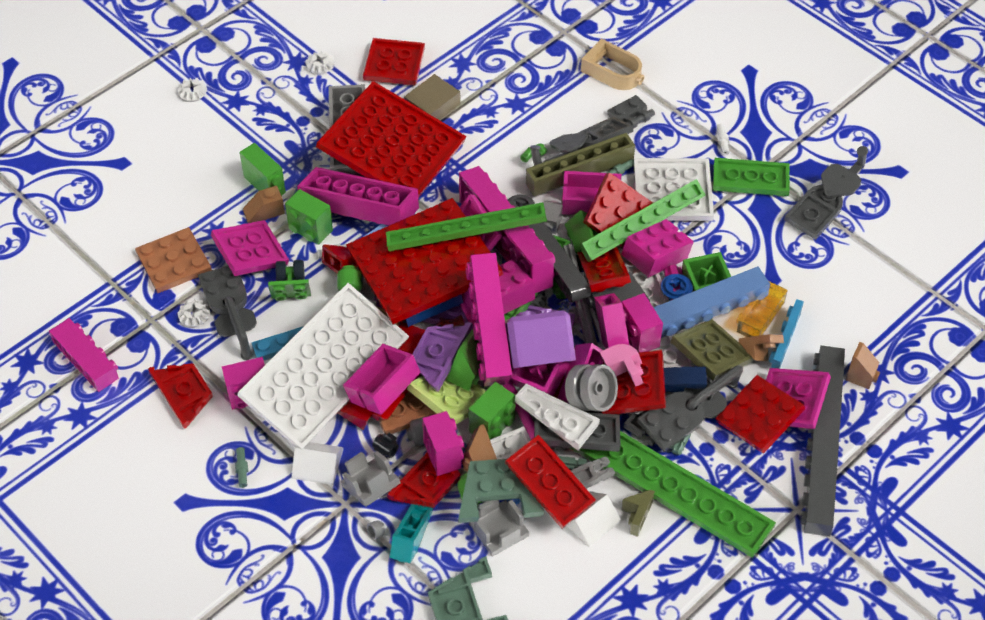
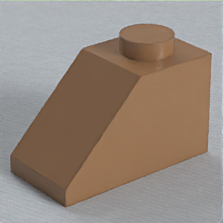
[243,186,285,223]
[846,342,880,389]
[462,424,497,472]

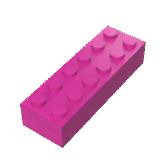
[297,167,419,225]
[466,253,512,387]

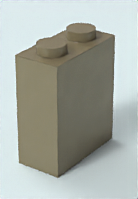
[404,74,461,120]

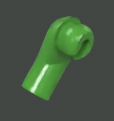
[520,143,548,163]

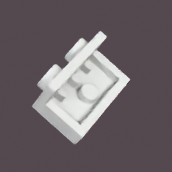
[490,426,530,459]

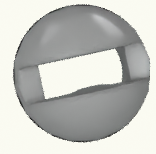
[367,520,386,540]

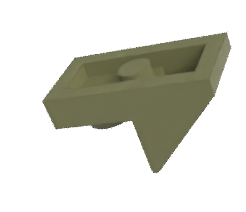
[621,490,655,537]

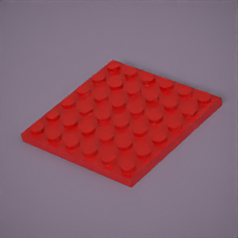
[316,81,467,198]
[346,198,503,325]

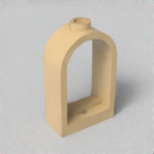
[581,38,645,90]

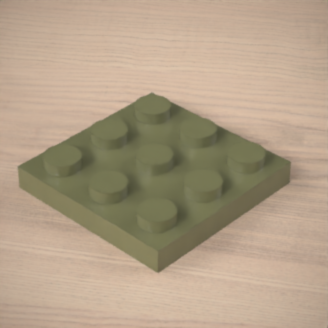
[670,319,754,381]

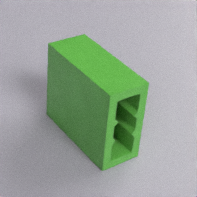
[239,142,286,196]

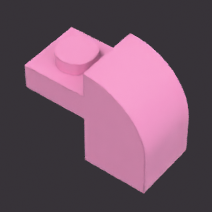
[600,344,644,386]

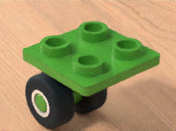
[268,260,311,301]

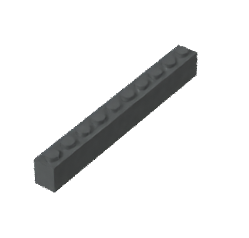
[800,345,845,537]

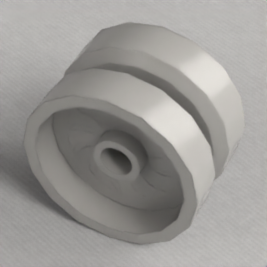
[565,364,618,412]

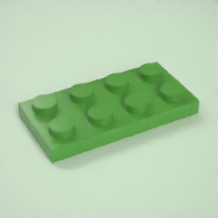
[713,157,790,196]

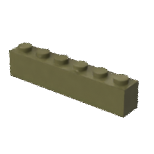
[526,133,635,197]

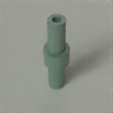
[606,159,634,174]
[235,447,248,488]

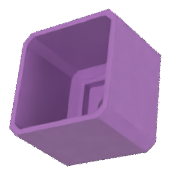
[505,309,576,370]

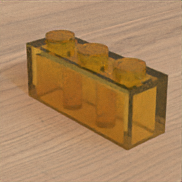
[736,281,788,337]

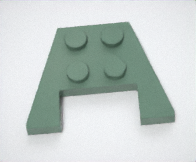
[458,459,544,523]
[428,556,508,620]

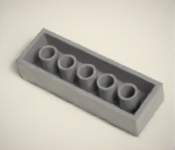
[329,84,366,178]

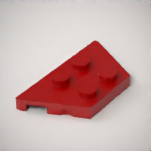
[148,363,213,429]
[387,452,461,508]

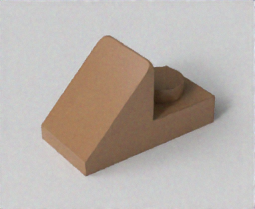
[738,334,784,361]

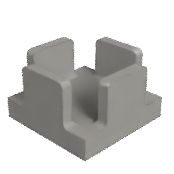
[341,451,400,507]
[469,500,529,557]

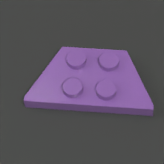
[412,322,474,392]

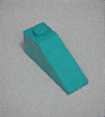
[390,504,433,564]

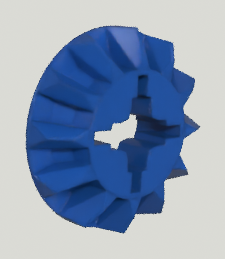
[660,274,693,301]

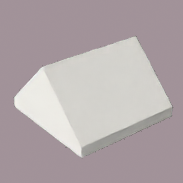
[292,442,343,485]
[567,491,621,547]

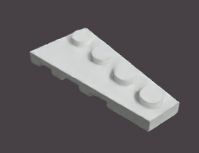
[515,384,600,450]

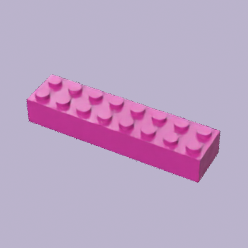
[459,166,555,293]

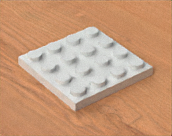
[634,158,714,221]

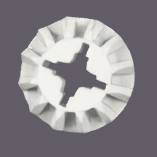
[306,51,334,74]
[178,78,207,101]
[178,299,210,327]

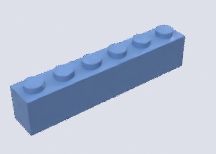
[653,266,770,338]

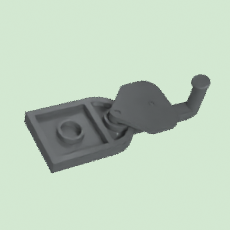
[530,117,634,166]
[784,146,868,240]
[198,266,257,360]
[637,365,743,453]

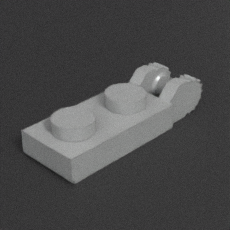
[571,457,615,489]

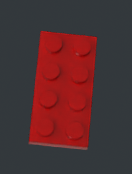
[577,246,631,292]
[505,435,596,529]

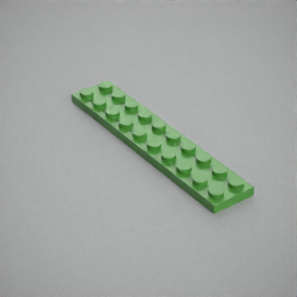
[569,431,776,558]

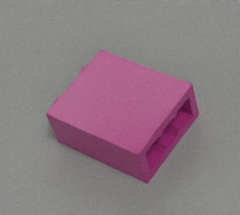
[594,293,629,349]

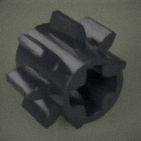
[372,433,399,458]

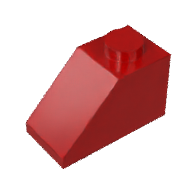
[322,244,359,273]

